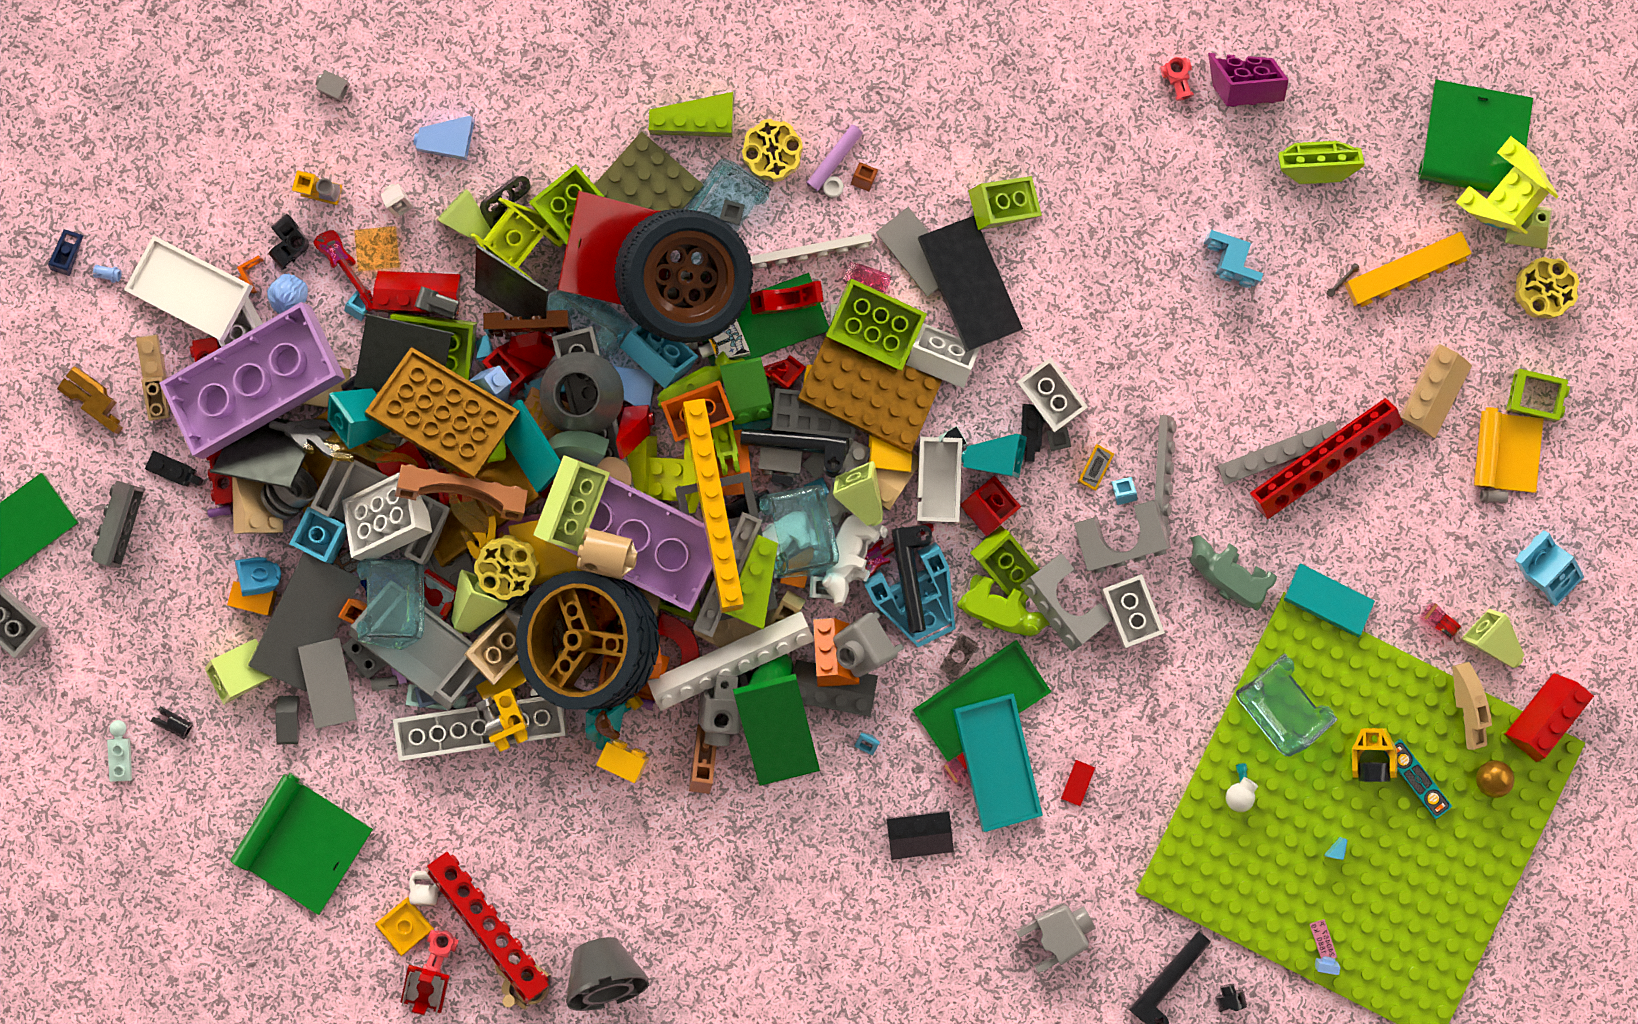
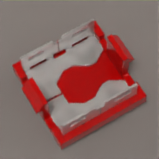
[409,569,457,622]
[400,965,450,1016]

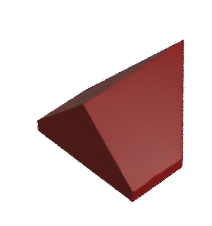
[763,355,806,390]

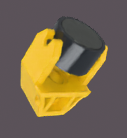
[1352,728,1398,782]

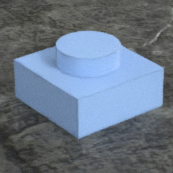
[1315,956,1340,975]

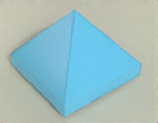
[854,732,880,756]

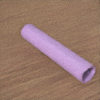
[806,124,863,192]

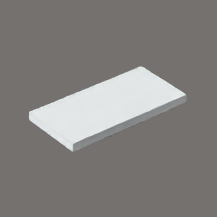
[124,235,253,342]

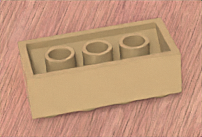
[1400,344,1472,439]

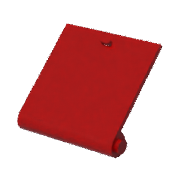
[557,191,671,305]

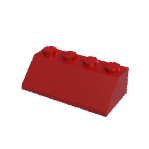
[372,271,461,315]
[1504,673,1594,762]

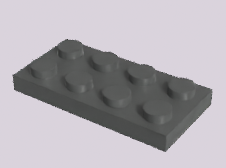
[771,388,855,439]

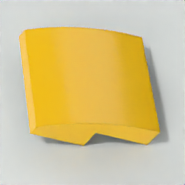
[868,435,912,472]

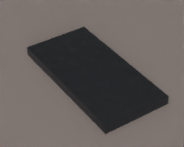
[918,216,1023,352]

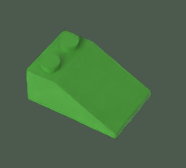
[720,357,773,425]

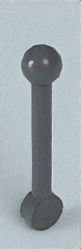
[1327,263,1360,297]

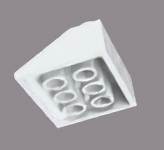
[342,473,432,563]

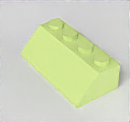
[534,455,610,552]

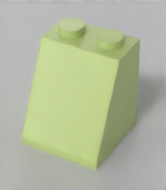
[204,638,273,705]

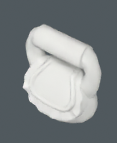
[409,871,439,906]

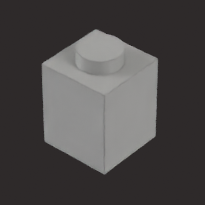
[315,70,350,102]

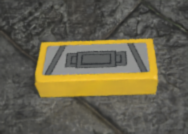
[1077,444,1114,491]

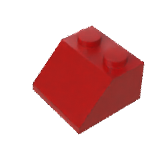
[960,475,1021,537]

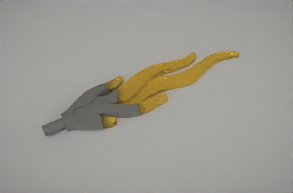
[269,419,418,467]

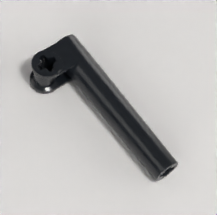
[740,428,846,478]
[891,525,933,633]
[1129,931,1211,1024]

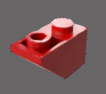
[507,331,556,369]

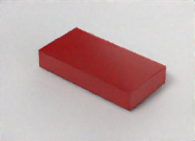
[1060,760,1096,806]

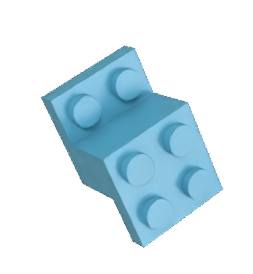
[1203,230,1263,288]
[1515,530,1584,607]

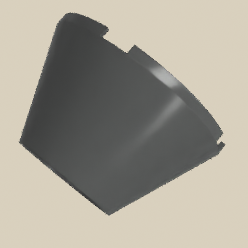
[539,352,624,434]
[566,937,649,1011]

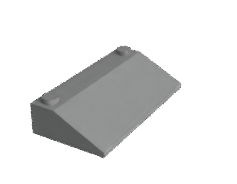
[310,451,451,565]
[349,580,480,711]

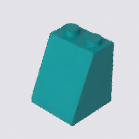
[327,388,391,449]
[961,434,1027,478]

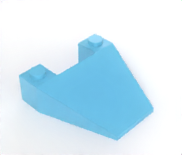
[862,542,956,647]

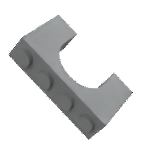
[1074,500,1171,574]
[1020,553,1113,652]

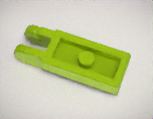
[711,421,741,475]

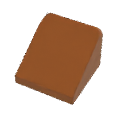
[850,162,878,192]

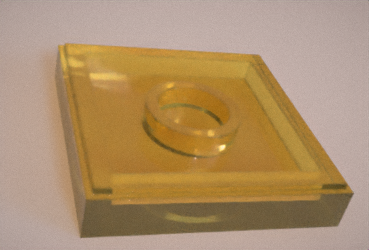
[354,226,400,272]

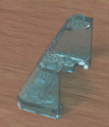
[686,159,771,232]
[547,289,633,358]
[759,485,839,578]
[356,559,424,650]
[1236,653,1338,757]

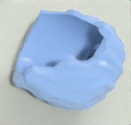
[267,273,308,314]

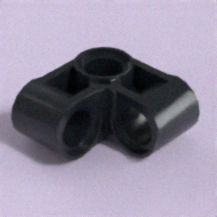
[268,214,309,270]

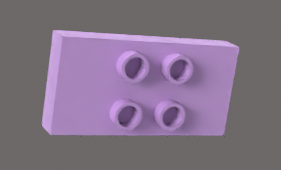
[160,302,346,459]
[555,476,713,612]

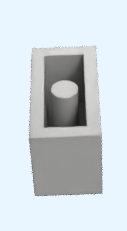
[758,447,803,478]

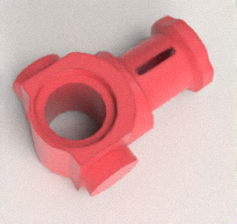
[1160,57,1194,101]
[423,930,459,973]

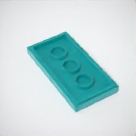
[504,400,561,493]
[1283,563,1375,638]

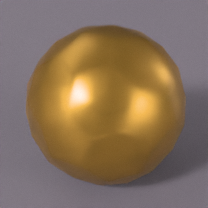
[1476,760,1515,798]

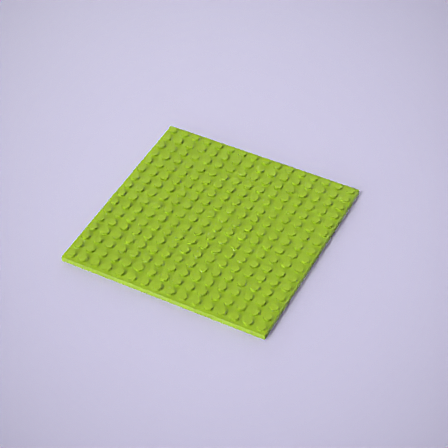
[1135,592,1586,1024]

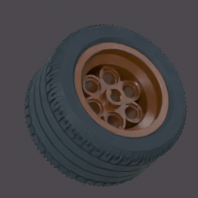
[614,209,753,343]

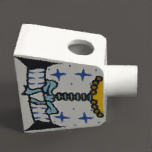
[698,319,750,359]

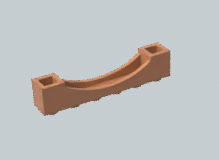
[395,465,528,522]

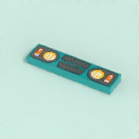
[1383,739,1453,819]

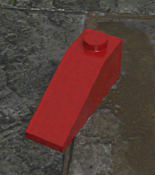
[616,405,655,459]

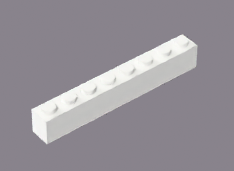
[648,611,815,711]

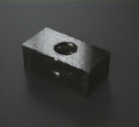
[938,633,979,680]

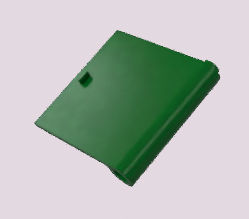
[1418,79,1533,193]
[230,772,373,915]

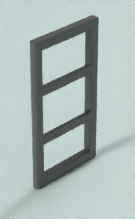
[675,472,778,621]

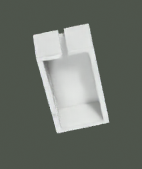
[916,437,962,522]

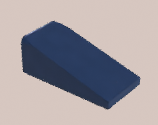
[48,229,84,276]

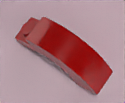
[749,281,824,315]
[657,613,700,666]

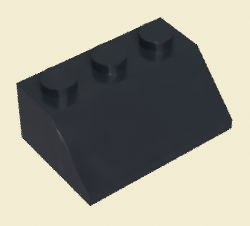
[886,810,954,860]

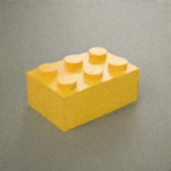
[596,739,649,783]

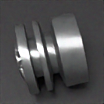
[260,467,318,520]

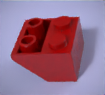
[482,342,543,396]

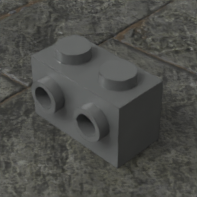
[342,638,388,679]

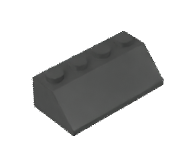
[91,480,145,568]
[793,659,878,717]

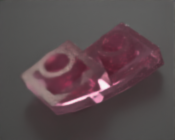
[843,262,892,294]

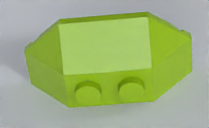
[1278,141,1365,184]

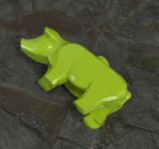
[657,351,745,409]
[957,574,1050,637]

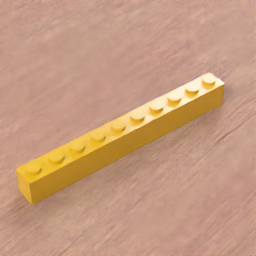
[683,399,744,613]

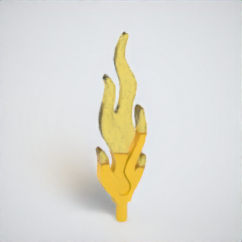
[443,462,510,586]

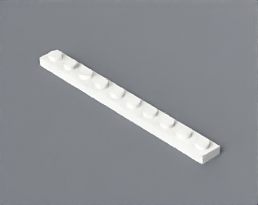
[667,233,872,281]

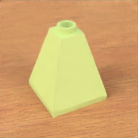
[436,189,491,240]
[1505,206,1552,249]
[833,461,883,526]
[451,569,508,634]
[1461,609,1525,668]

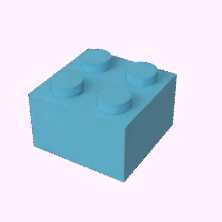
[289,507,347,564]

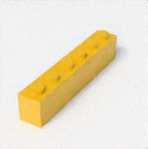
[1344,231,1472,307]

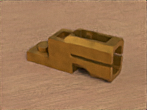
[57,366,123,434]

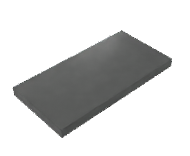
[248,552,362,692]

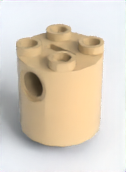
[576,527,638,580]

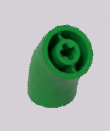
[748,654,793,685]

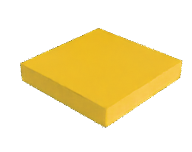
[375,897,434,956]

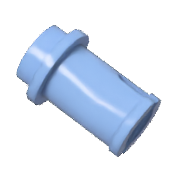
[93,264,122,283]

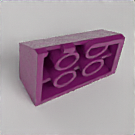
[1208,53,1289,107]

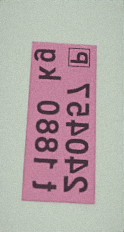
[1310,919,1337,959]

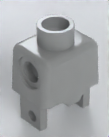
[833,610,904,678]
[698,675,741,746]
[1015,903,1096,973]

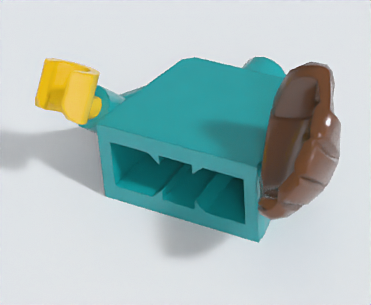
[585,696,644,750]

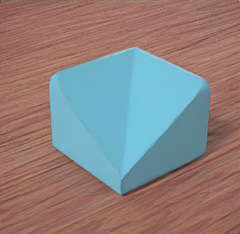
[476,335,493,362]

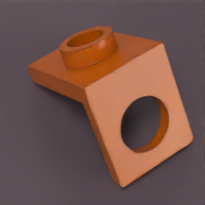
[237,255,264,294]

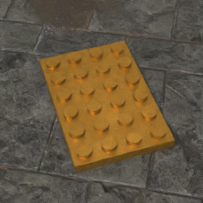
[797,333,942,454]
[365,347,520,480]

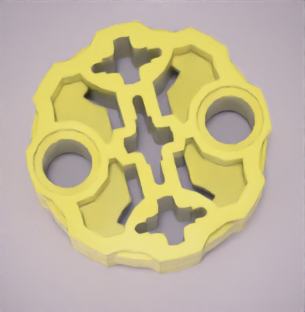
[742,119,803,182]
[1514,257,1580,319]
[474,535,539,600]

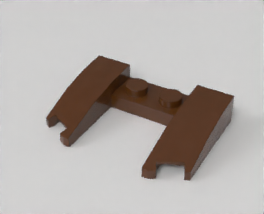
[483,310,573,340]

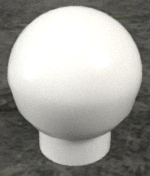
[1226,777,1258,812]

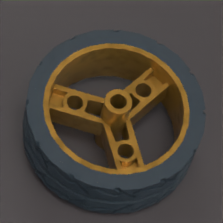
[516,571,659,710]

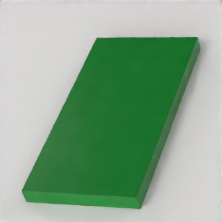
[702,272,829,366]
[0,473,79,580]
[913,640,1052,762]
[733,674,820,786]

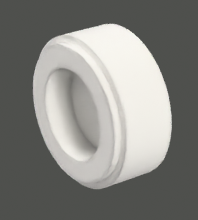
[823,177,844,198]

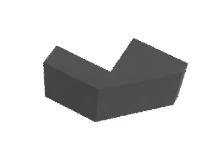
[275,696,300,745]

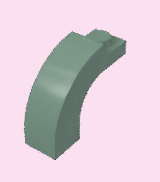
[548,431,609,467]

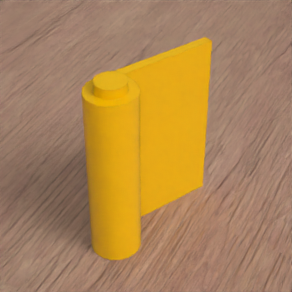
[1474,407,1544,493]
[508,520,584,586]

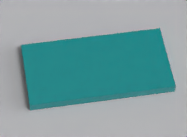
[953,693,1043,832]

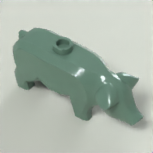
[1190,535,1277,611]

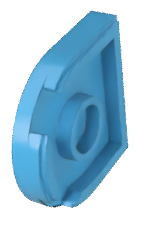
[235,557,281,596]

